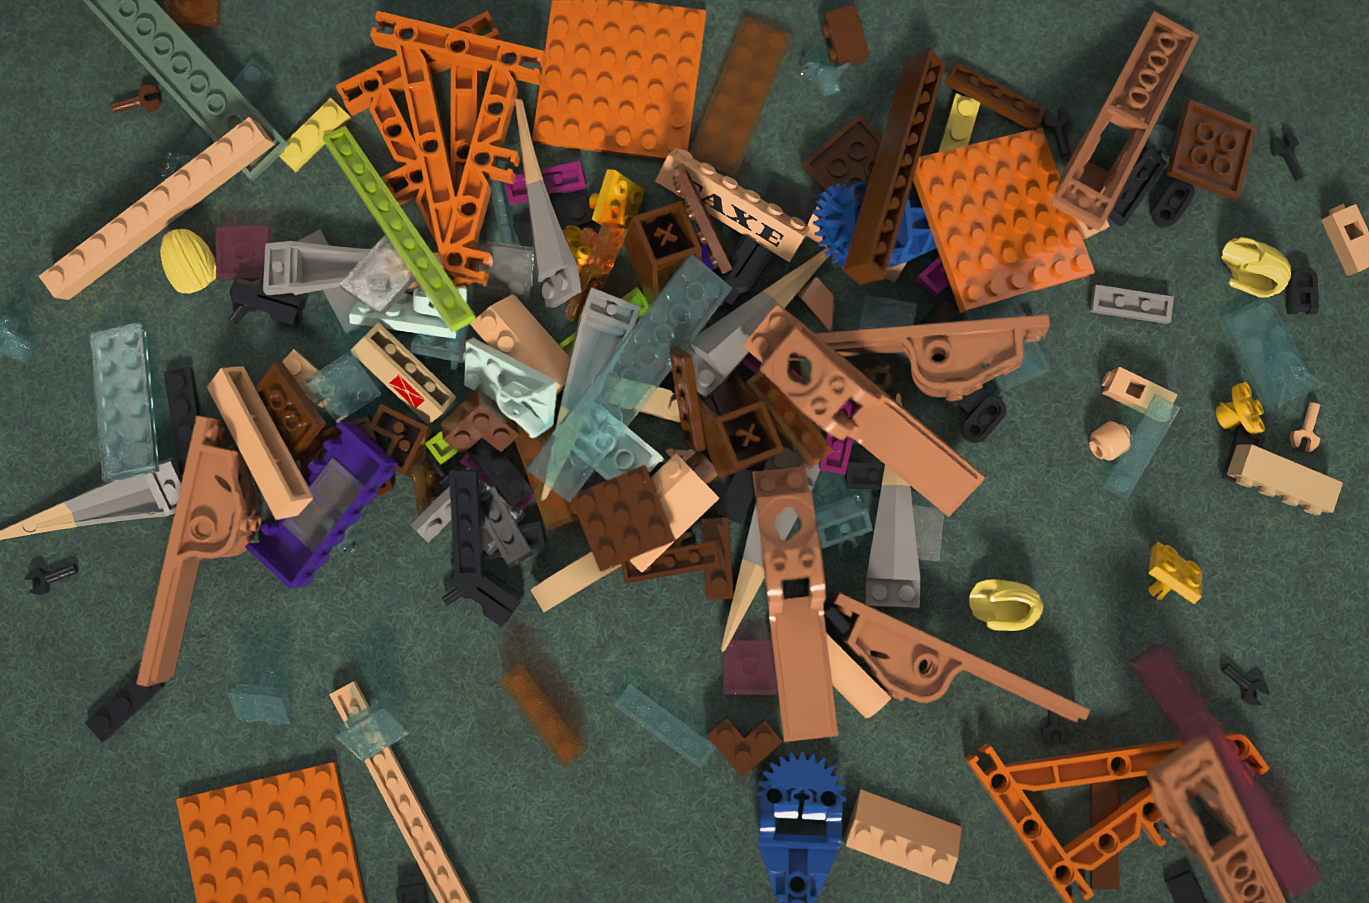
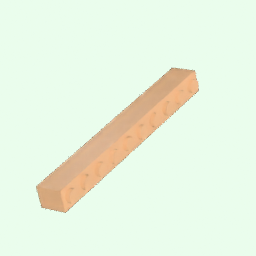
[39,117,275,300]

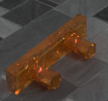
[564,222,629,322]

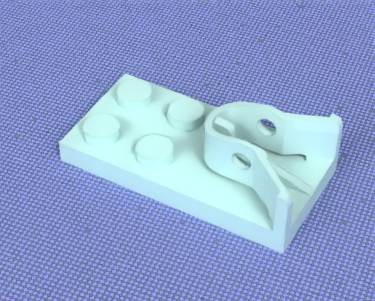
[349,285,467,338]
[464,338,557,438]
[550,401,666,480]

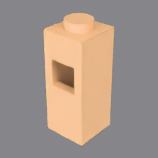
[1322,204,1369,276]
[1101,367,1178,421]

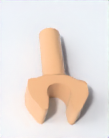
[1290,402,1320,452]

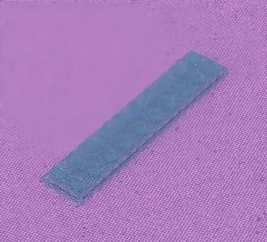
[525,254,732,503]

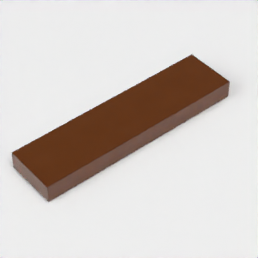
[944,61,1046,131]
[670,346,705,453]
[621,539,725,584]
[1090,779,1119,889]

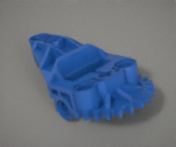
[812,181,937,268]
[757,752,847,903]

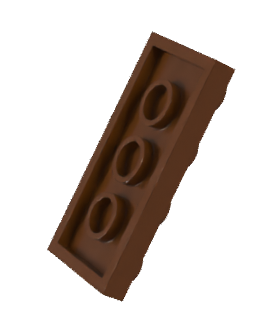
[672,163,732,273]

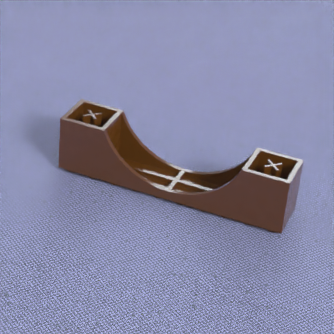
[621,201,784,479]

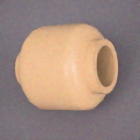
[1089,421,1130,461]

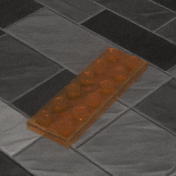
[690,17,792,179]

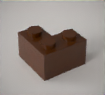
[441,388,520,454]
[369,404,434,477]
[706,715,783,777]

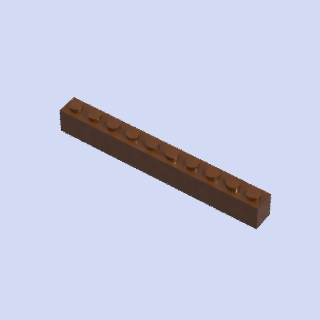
[842,48,946,285]

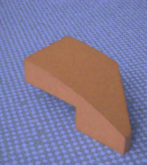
[797,277,835,332]
[665,449,717,485]

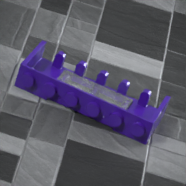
[245,422,399,589]

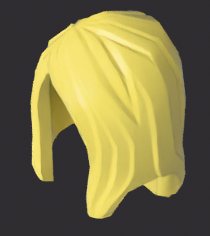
[160,229,217,294]
[1221,237,1291,297]
[969,579,1043,631]

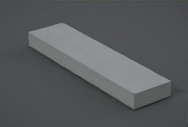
[297,229,363,334]

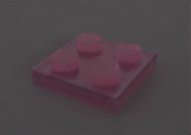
[216,226,271,281]
[723,640,777,695]

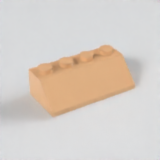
[470,294,570,396]
[630,453,719,572]
[843,789,962,884]

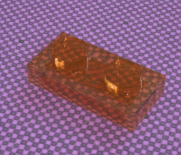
[412,465,437,517]

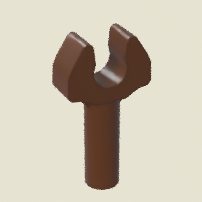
[111,84,162,113]

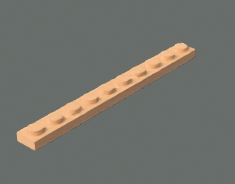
[330,681,472,903]

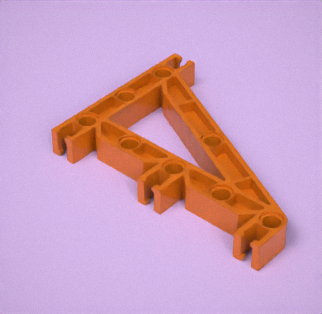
[335,11,502,286]
[370,11,546,285]
[964,732,1270,903]

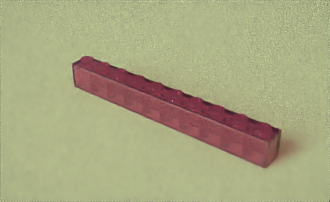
[1128,644,1322,899]

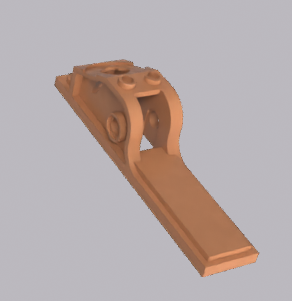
[1050,12,1200,231]
[742,303,985,517]
[788,315,1050,401]
[137,416,262,686]
[752,466,838,742]
[830,592,1090,722]
[1147,735,1286,903]

